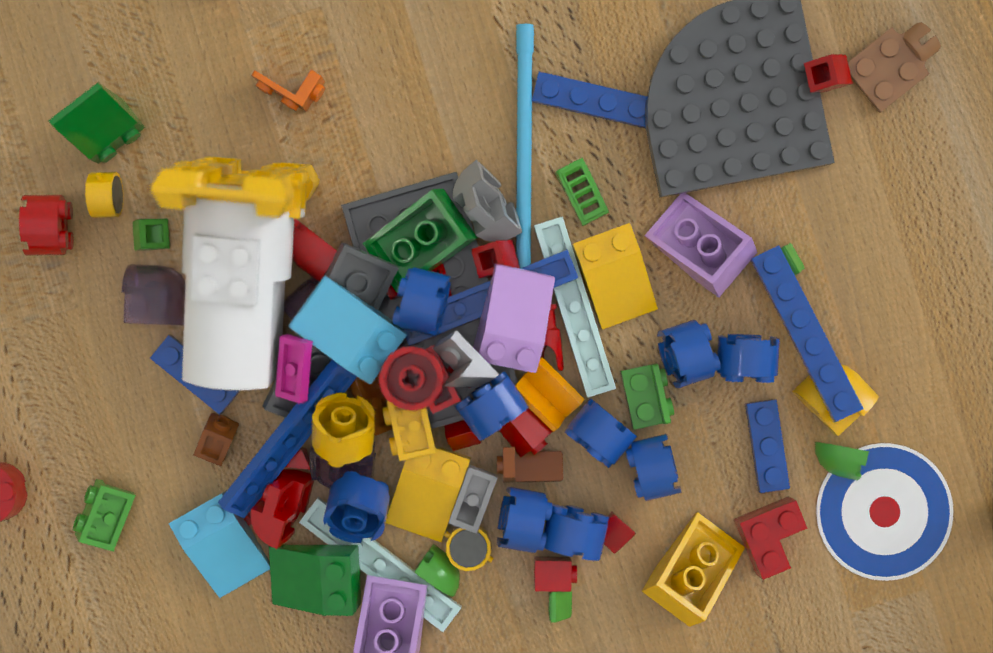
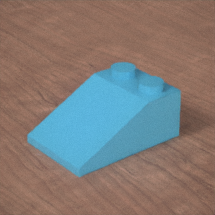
[288,276,407,385]
[169,491,270,598]

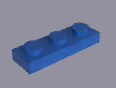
[150,335,240,415]
[745,399,790,493]

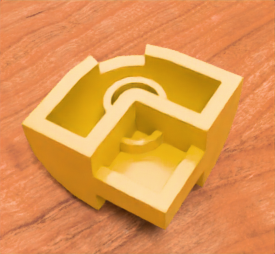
[792,364,879,436]

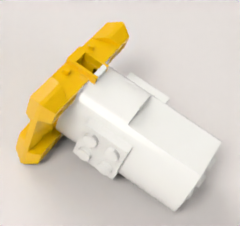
[151,156,319,390]

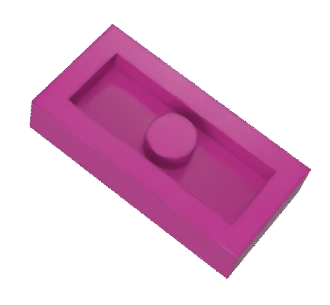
[275,334,313,404]

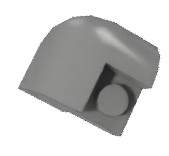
[453,160,522,242]

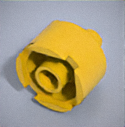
[312,393,375,467]

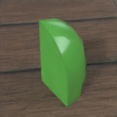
[815,442,869,480]
[414,544,460,597]

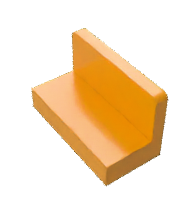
[515,357,585,432]

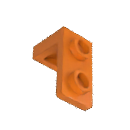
[251,70,325,112]

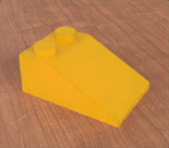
[572,223,658,330]
[386,445,471,542]
[642,512,745,627]

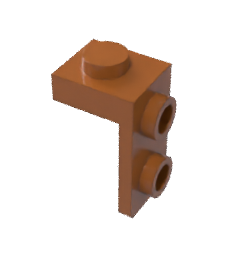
[497,447,563,483]

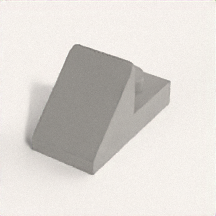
[433,330,498,388]
[449,465,498,534]

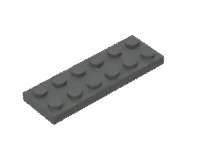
[263,242,399,417]

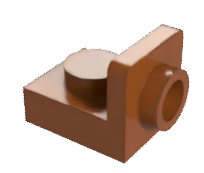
[193,413,239,466]

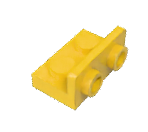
[382,400,436,461]

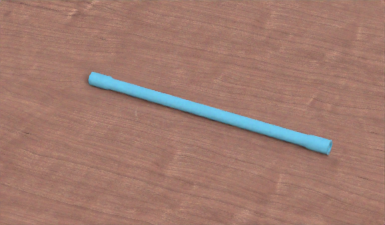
[516,24,534,268]

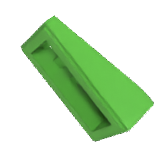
[555,157,609,226]

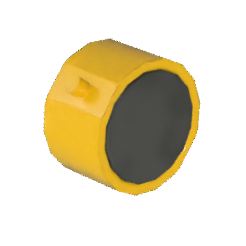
[85,172,124,218]
[444,526,494,571]

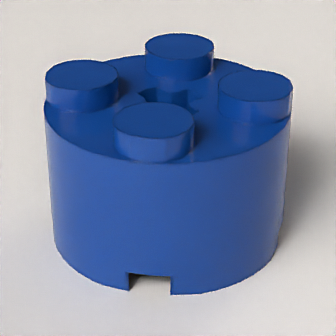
[392,267,451,337]
[657,320,721,389]
[717,334,780,383]
[455,371,529,441]
[565,398,637,468]
[626,434,682,501]
[323,471,390,543]
[497,487,552,553]
[544,504,609,561]

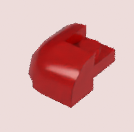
[292,219,337,283]
[250,469,315,549]

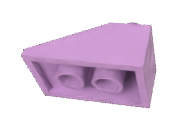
[645,193,757,297]
[473,264,555,373]
[353,575,427,653]

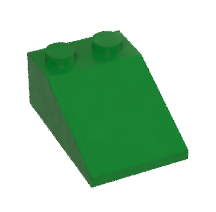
[48,82,145,164]
[362,188,478,293]
[269,545,362,616]

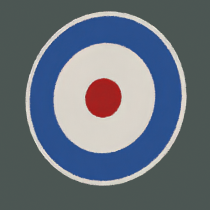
[816,443,953,581]

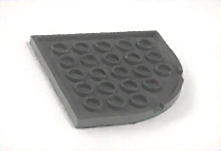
[645,0,835,198]

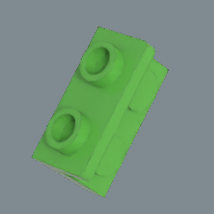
[620,364,674,430]
[73,479,136,552]

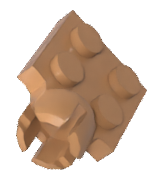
[848,22,941,113]

